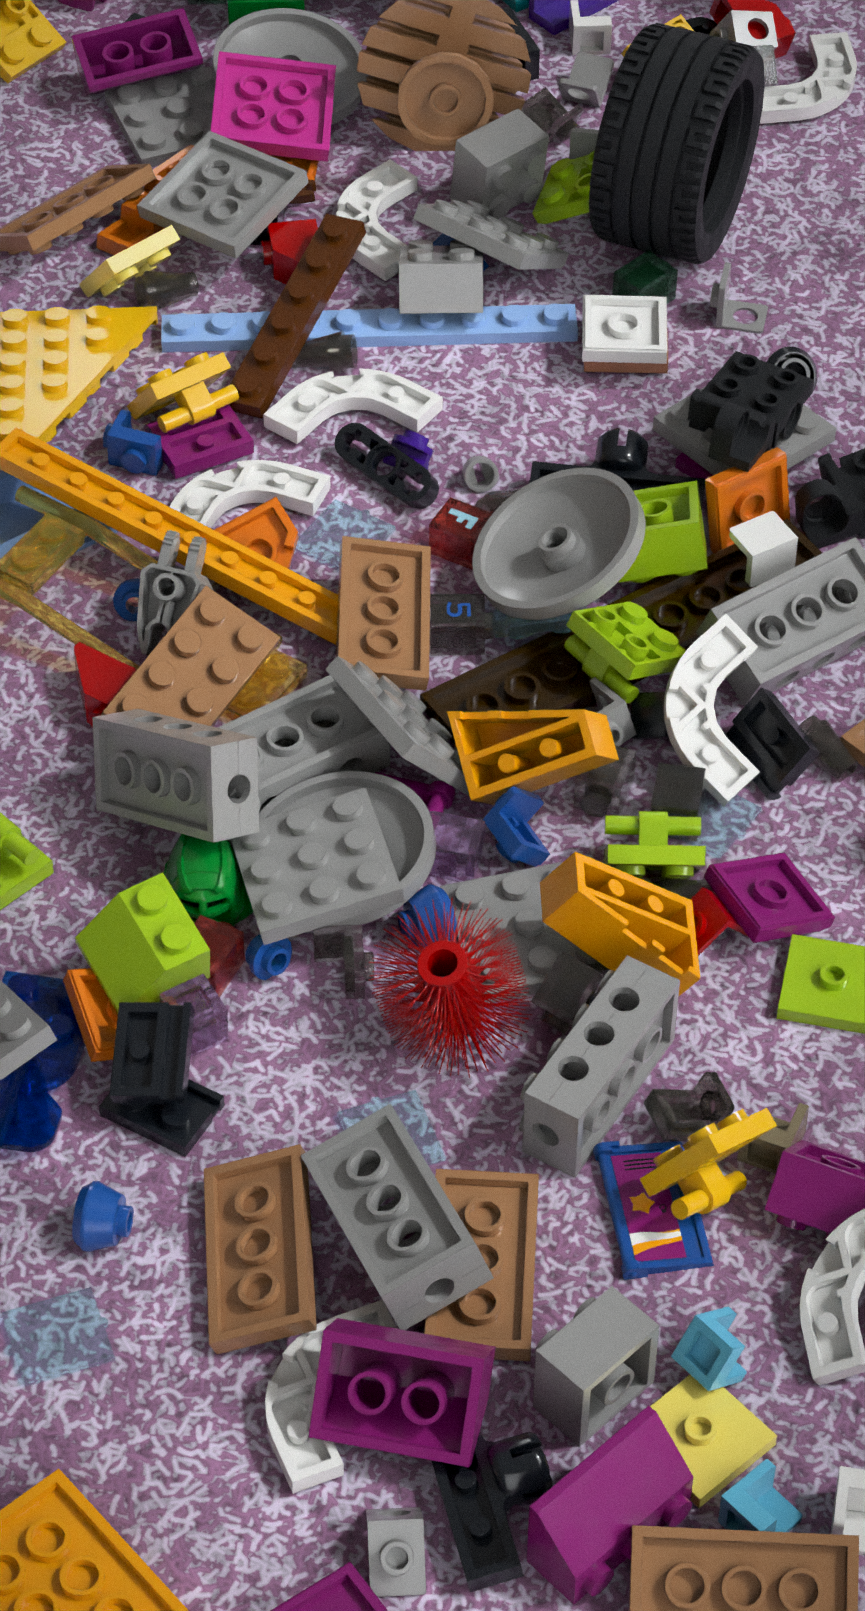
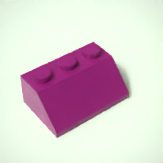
[71,8,204,96]
[764,1140,865,1239]
[308,1318,496,1467]
[527,1405,694,1605]

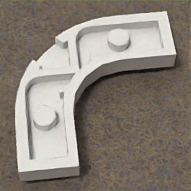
[760,32,857,124]
[336,159,418,281]
[263,369,443,444]
[169,460,330,528]
[664,614,760,807]
[800,1209,865,1385]
[265,1300,397,1494]

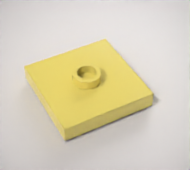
[650,1375,777,1508]

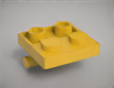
[0,0,66,83]
[127,352,239,433]
[640,1108,777,1220]

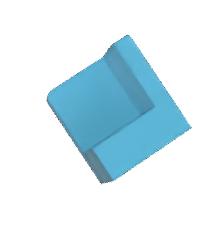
[671,1306,747,1391]
[718,1459,802,1532]

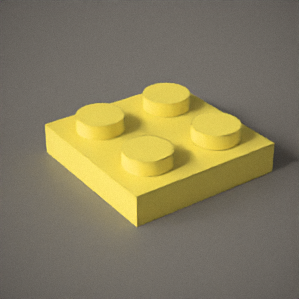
[79,225,180,297]

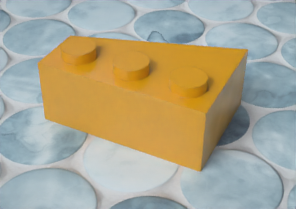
[447,709,619,805]
[540,852,700,997]

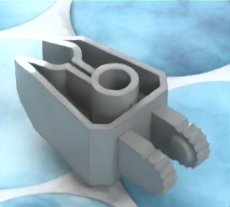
[137,530,213,656]

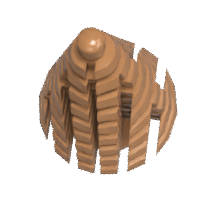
[357,0,531,151]

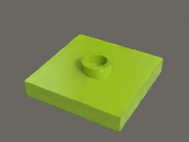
[776,934,865,1034]

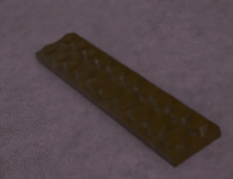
[420,519,822,746]

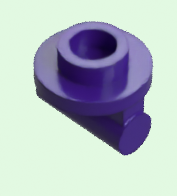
[383,430,434,470]

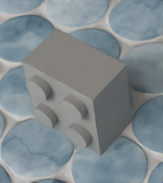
[450,108,549,219]
[399,239,484,314]
[533,1286,660,1447]

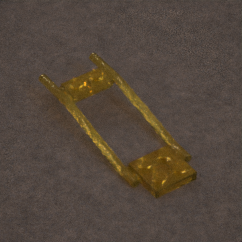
[0,485,307,720]

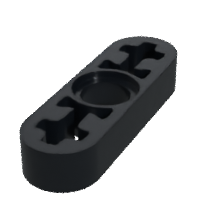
[334,423,439,509]

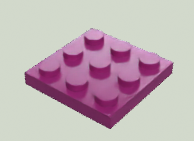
[210,51,336,162]

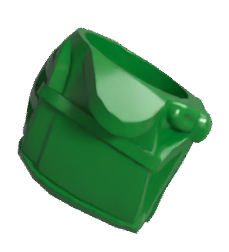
[163,834,253,938]

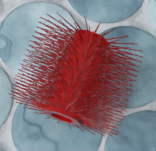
[369,898,532,1078]

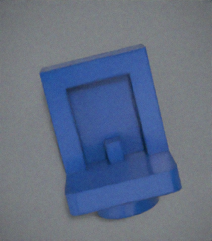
[103,409,163,476]
[482,786,550,867]

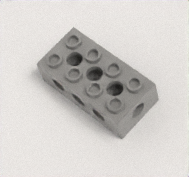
[696,537,865,706]
[218,675,390,842]
[92,709,260,843]
[519,955,680,1178]
[301,1103,494,1330]

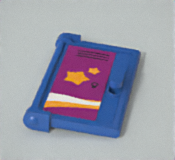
[593,1141,714,1280]

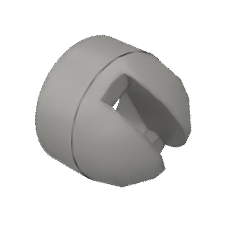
[462,455,499,492]

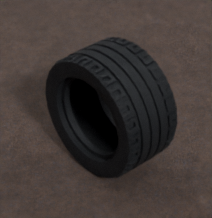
[589,23,765,264]

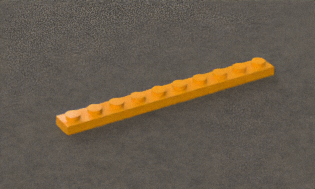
[0,427,338,645]

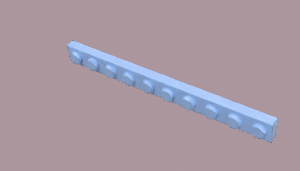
[161,303,578,352]

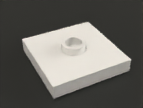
[582,295,667,364]

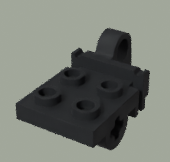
[687,351,814,472]
[795,448,865,549]

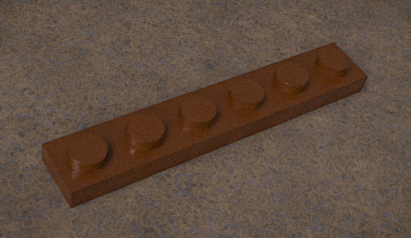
[229,213,366,419]

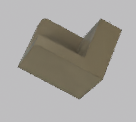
[737,1102,809,1174]

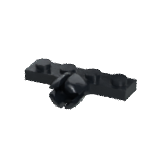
[529,428,705,511]
[431,1432,553,1593]

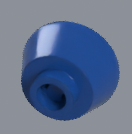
[397,884,457,947]
[72,1181,134,1252]

